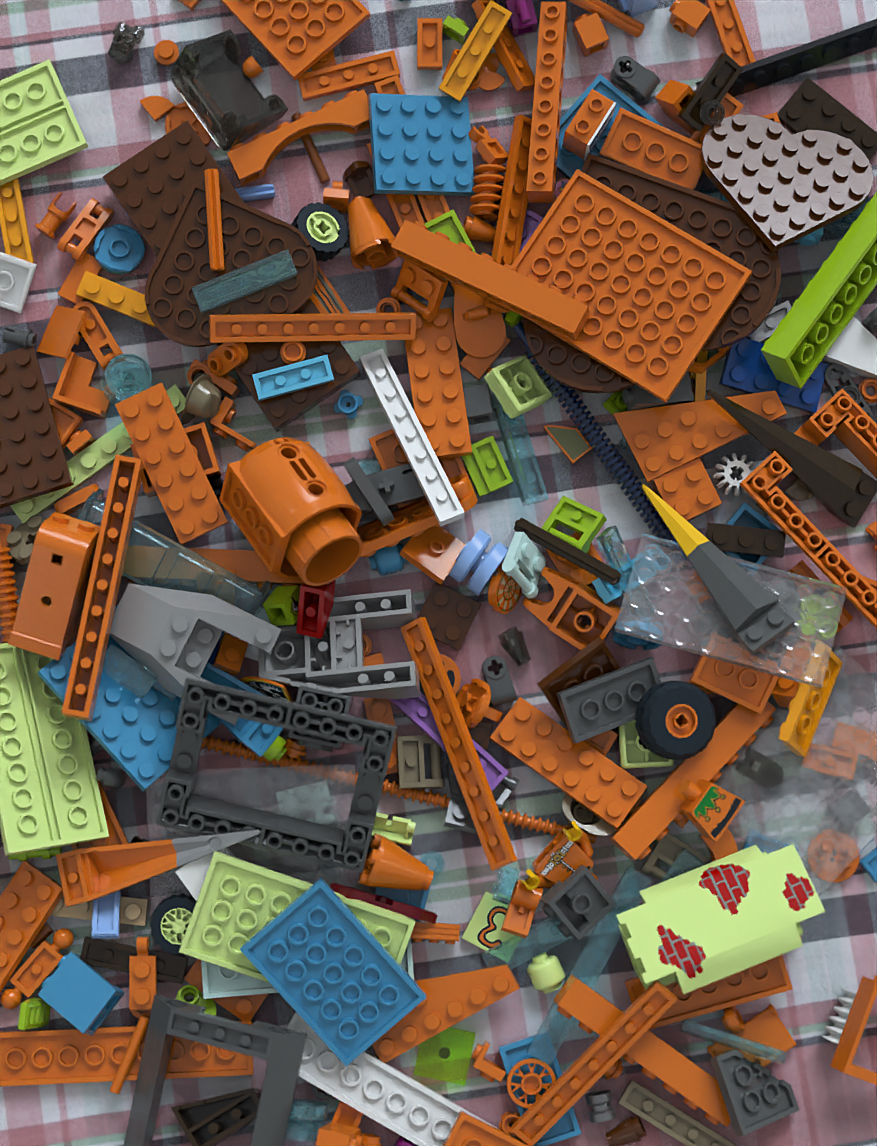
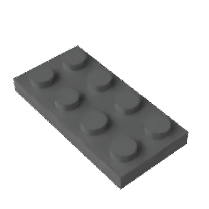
[556,657,661,743]

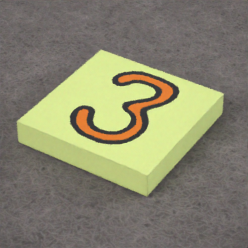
[461,891,521,963]

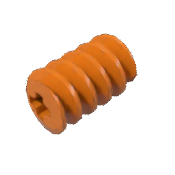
[469,164,506,221]

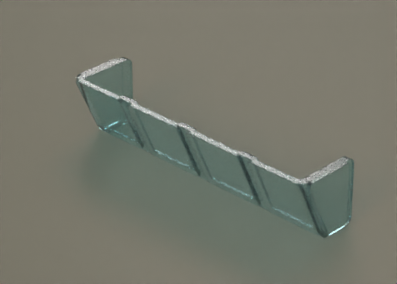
[77,488,271,637]

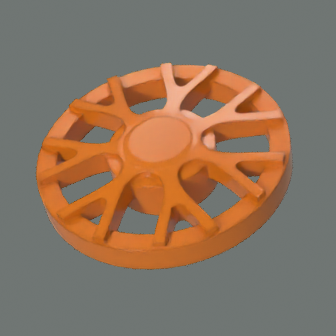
[507,1058,556,1109]

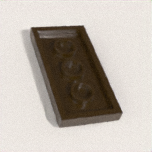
[777,77,877,160]

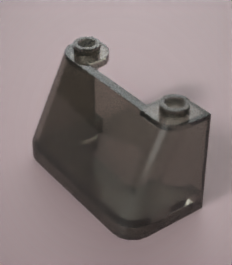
[171,29,288,151]

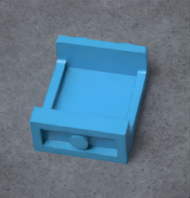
[38,952,125,1036]

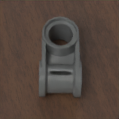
[611,56,660,103]
[482,656,517,707]

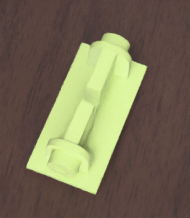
[371,812,416,846]

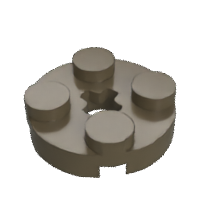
[7,515,46,566]

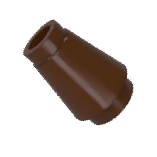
[605,1116,646,1146]

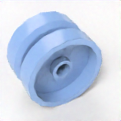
[448,529,509,596]

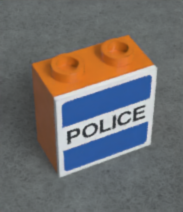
[562,89,616,160]

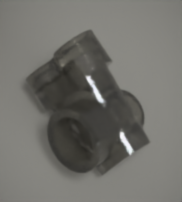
[108,22,145,64]

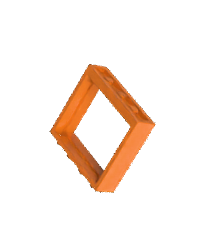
[830,975,877,1085]

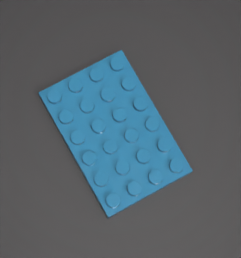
[37,611,221,791]
[240,878,427,1066]

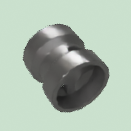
[585,1090,616,1123]

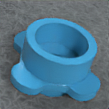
[333,390,363,419]

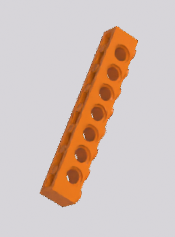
[526,1,568,203]

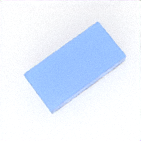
[91,890,121,939]

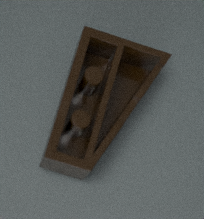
[171,1088,261,1146]

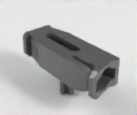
[345,464,427,514]

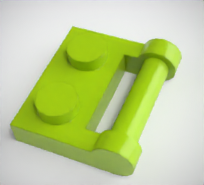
[542,496,607,553]

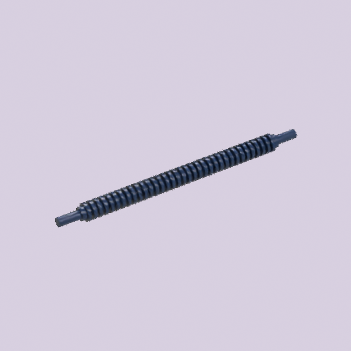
[512,322,690,568]

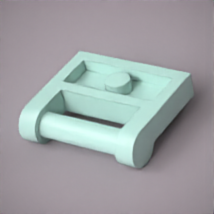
[502,532,547,599]

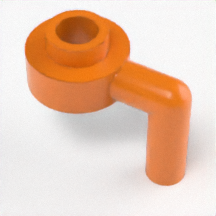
[721,1006,745,1034]

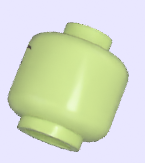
[527,952,565,994]

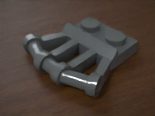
[444,762,520,834]

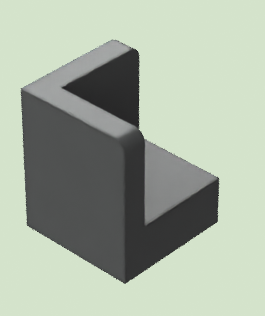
[463,384,495,425]

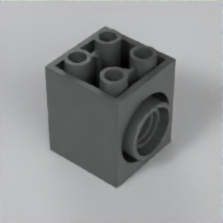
[288,685,354,752]

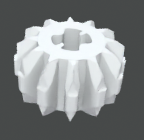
[713,453,754,497]

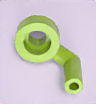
[262,735,287,762]

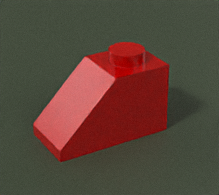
[296,580,336,639]

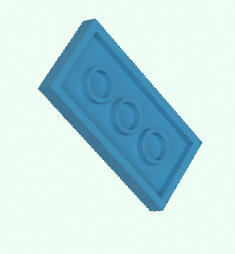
[498,1031,581,1146]

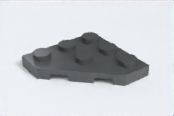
[710,1049,799,1137]

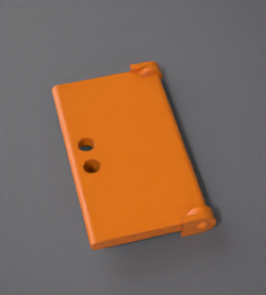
[706,1004,797,1067]

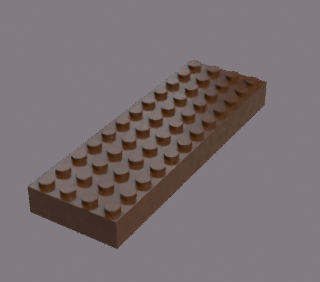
[102,120,360,432]

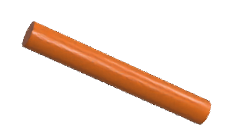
[110,1015,149,1094]

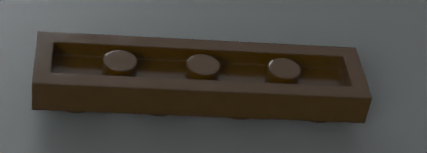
[80,936,188,984]

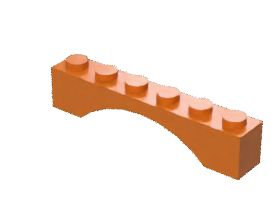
[227,89,370,187]

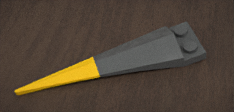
[642,484,795,656]

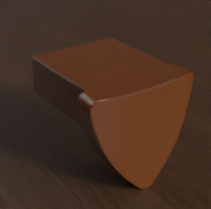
[342,161,378,198]

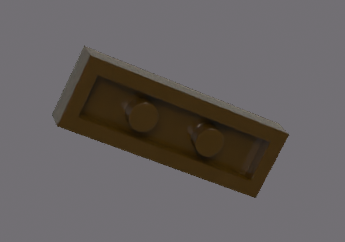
[677,53,743,131]
[706,522,786,558]

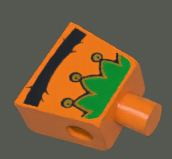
[679,779,745,842]

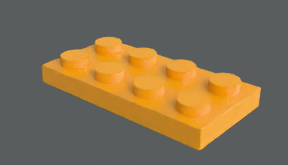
[779,643,843,758]

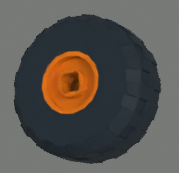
[635,681,716,760]

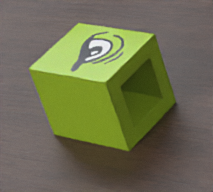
[263,585,300,626]

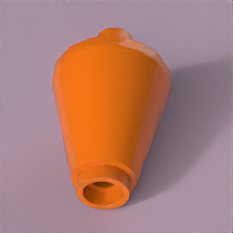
[358,833,434,891]

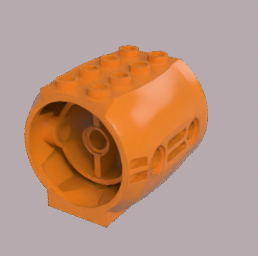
[219,437,363,586]

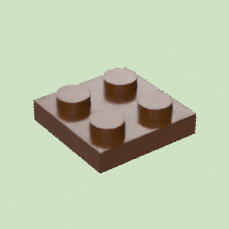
[418,582,481,650]

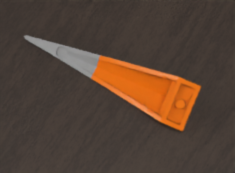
[56,830,262,907]

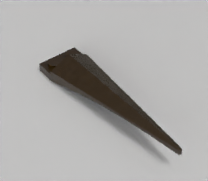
[706,390,877,527]

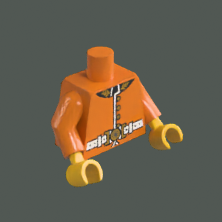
[520,821,598,890]

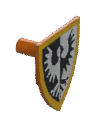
[240,676,293,702]

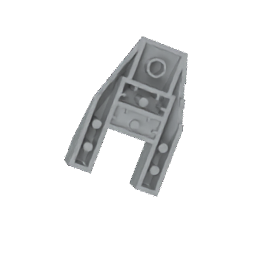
[110,584,282,725]
[259,589,420,700]

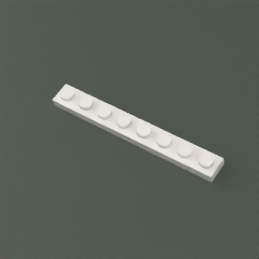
[359,348,465,527]

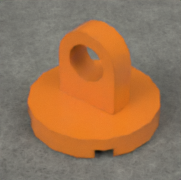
[456,678,503,730]

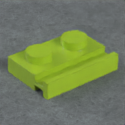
[461,435,514,498]

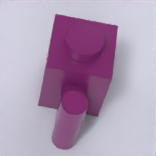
[505,0,538,38]

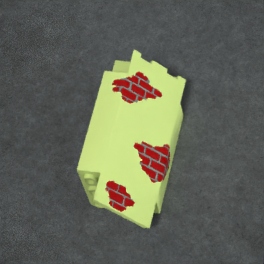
[616,844,825,994]

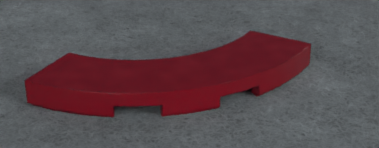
[330,882,438,924]

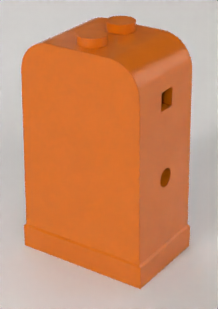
[8,512,100,660]

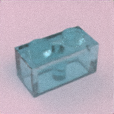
[491,866,520,905]

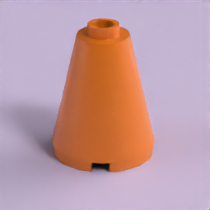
[348,196,397,270]

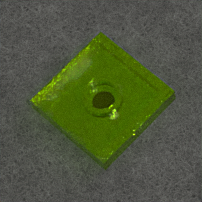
[413,1027,476,1086]

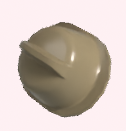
[181,374,222,424]
[562,794,620,836]

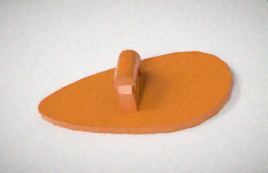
[454,284,506,358]

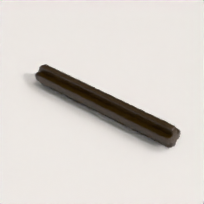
[514,518,622,586]

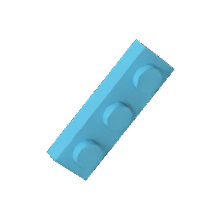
[252,355,334,401]

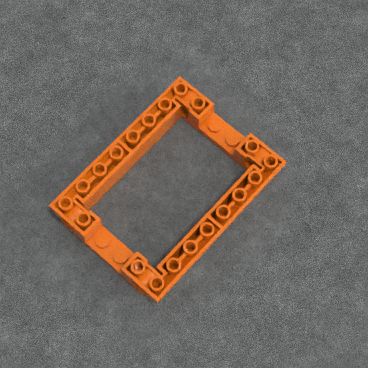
[739,388,877,629]

